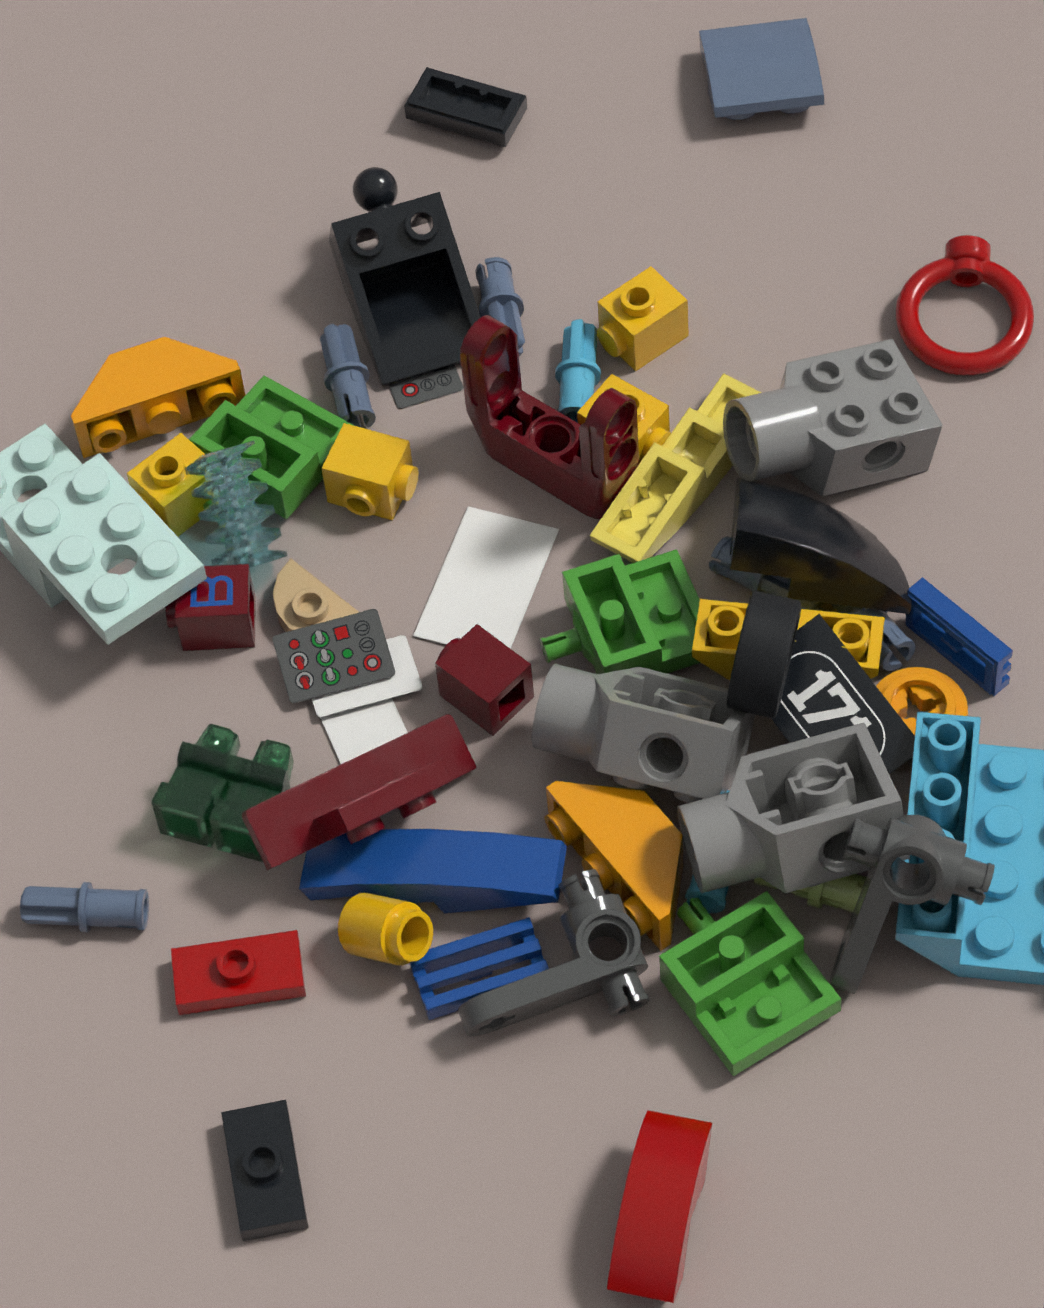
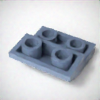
[699,18,825,120]

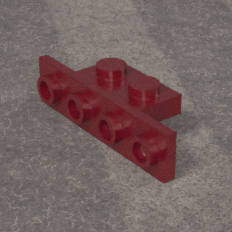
[242,714,477,870]

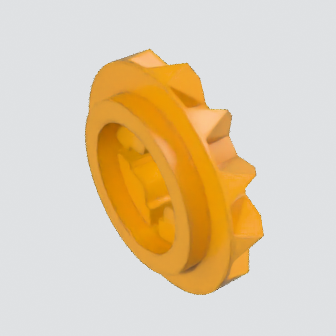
[876,667,968,759]

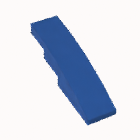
[299,829,567,914]

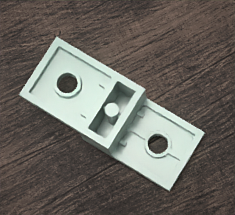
[0,424,207,645]

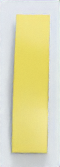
[590,373,762,563]

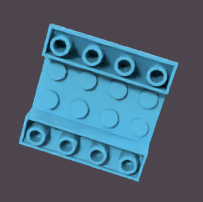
[895,712,1044,985]

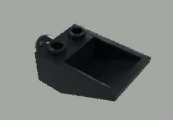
[329,167,481,387]

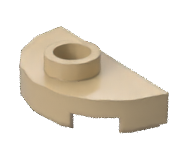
[273,558,359,632]

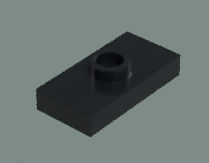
[404,67,527,147]
[221,1099,309,1241]

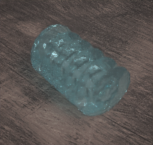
[184,440,288,568]

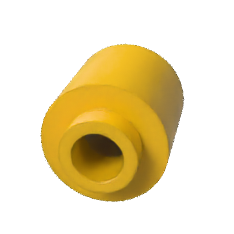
[338,893,433,966]

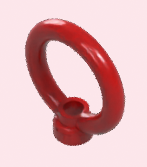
[896,235,1034,375]

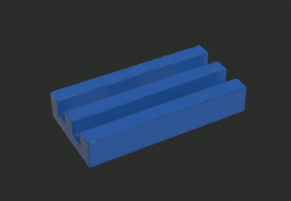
[905,577,1013,696]
[409,917,549,1020]

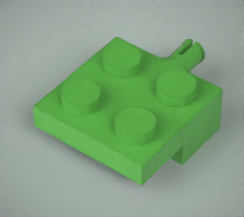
[189,375,353,522]
[540,549,701,674]
[659,891,841,1076]

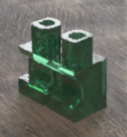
[151,724,294,862]

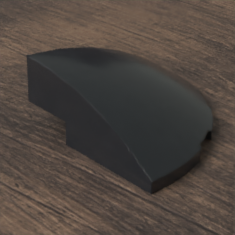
[730,478,912,614]

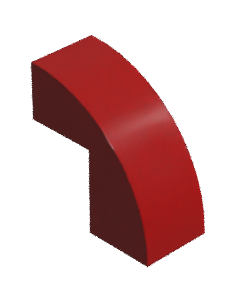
[607,1110,713,1303]

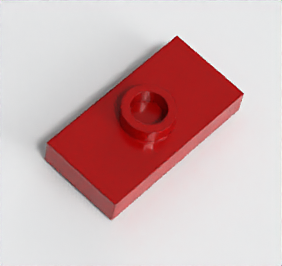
[171,930,306,1015]

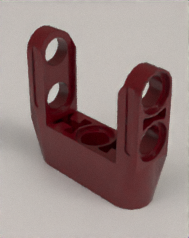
[460,315,639,519]

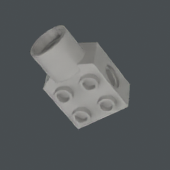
[723,339,943,496]
[532,664,755,803]
[677,723,910,893]

